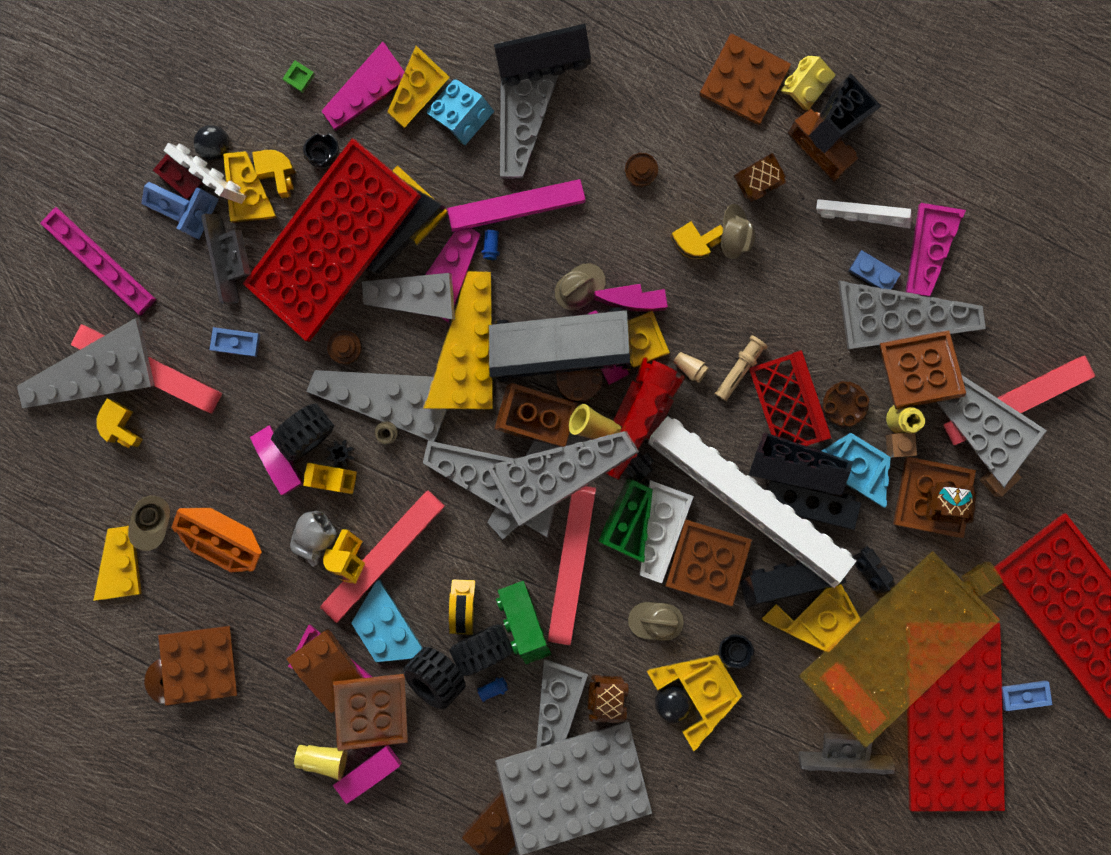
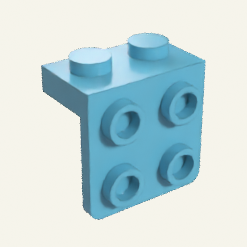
[427,79,494,145]

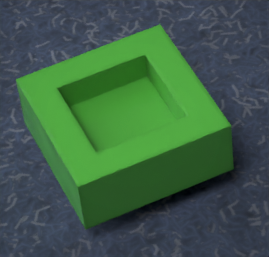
[283,60,315,93]

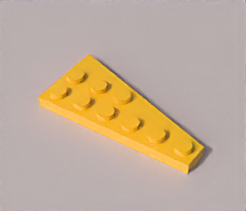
[423,271,493,409]

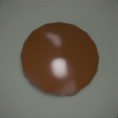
[823,381,869,427]

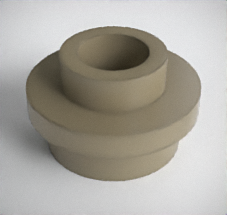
[375,421,398,444]

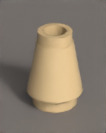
[673,352,709,383]

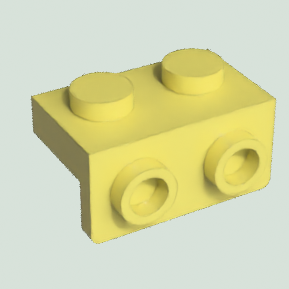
[781,56,835,110]

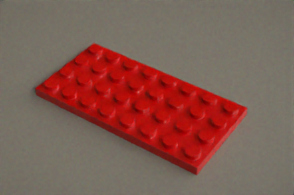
[243,138,421,342]
[991,513,1111,719]
[905,622,1005,811]

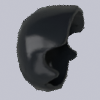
[194,125,229,161]
[303,133,339,168]
[718,634,754,670]
[655,685,692,723]

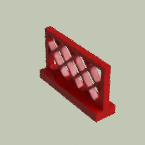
[749,350,831,446]

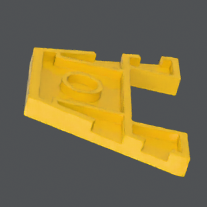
[762,585,861,653]
[647,655,742,751]

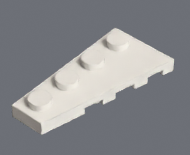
[164,143,246,204]
[816,199,912,228]
[640,480,694,583]

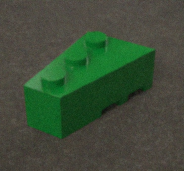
[598,479,653,563]
[496,580,552,664]

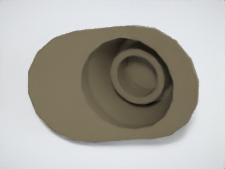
[721,204,756,259]
[555,263,606,310]
[128,496,170,551]
[628,602,684,641]

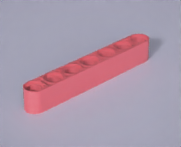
[71,324,222,414]
[943,355,1096,446]
[548,486,596,646]
[320,490,445,623]

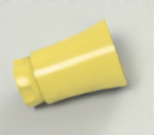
[569,404,621,439]
[886,405,925,434]
[294,745,347,781]

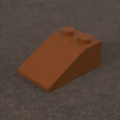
[494,383,577,447]
[287,629,364,713]

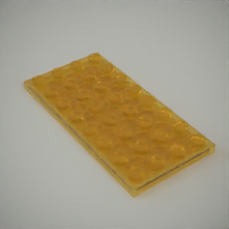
[798,551,1000,748]

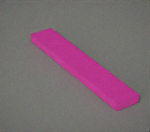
[447,179,586,232]
[40,207,157,316]

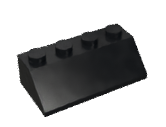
[494,24,591,86]

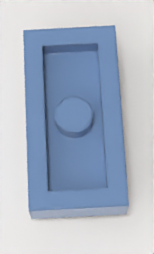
[141,182,190,222]
[177,187,219,240]
[848,250,901,290]
[210,327,260,357]
[1001,681,1052,711]

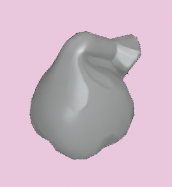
[290,511,337,567]

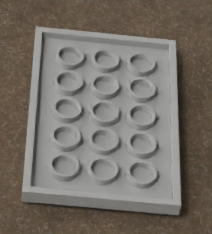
[495,721,652,855]

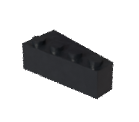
[809,73,881,153]
[367,182,447,273]
[749,432,853,495]
[740,560,847,608]

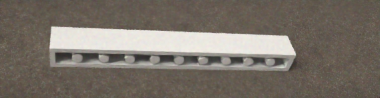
[648,416,856,588]

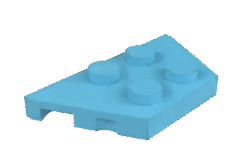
[822,433,891,508]
[351,580,423,662]

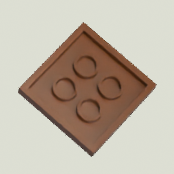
[699,33,791,125]
[879,330,966,409]
[893,457,976,538]
[665,519,752,606]
[158,626,237,706]
[333,674,408,751]

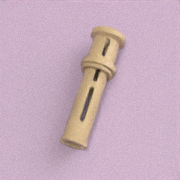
[715,335,768,402]

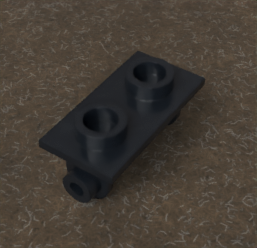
[852,546,895,595]

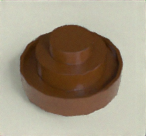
[625,152,658,187]
[327,330,362,364]

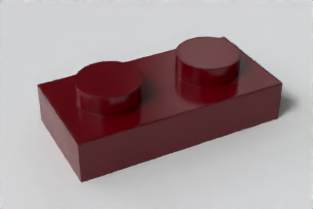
[153,154,204,201]

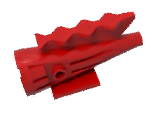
[606,358,685,480]

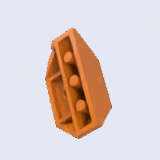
[171,508,262,572]

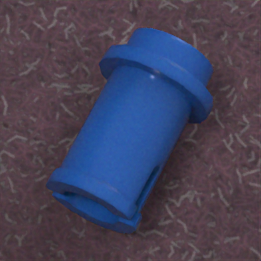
[481,230,500,260]
[477,677,509,702]

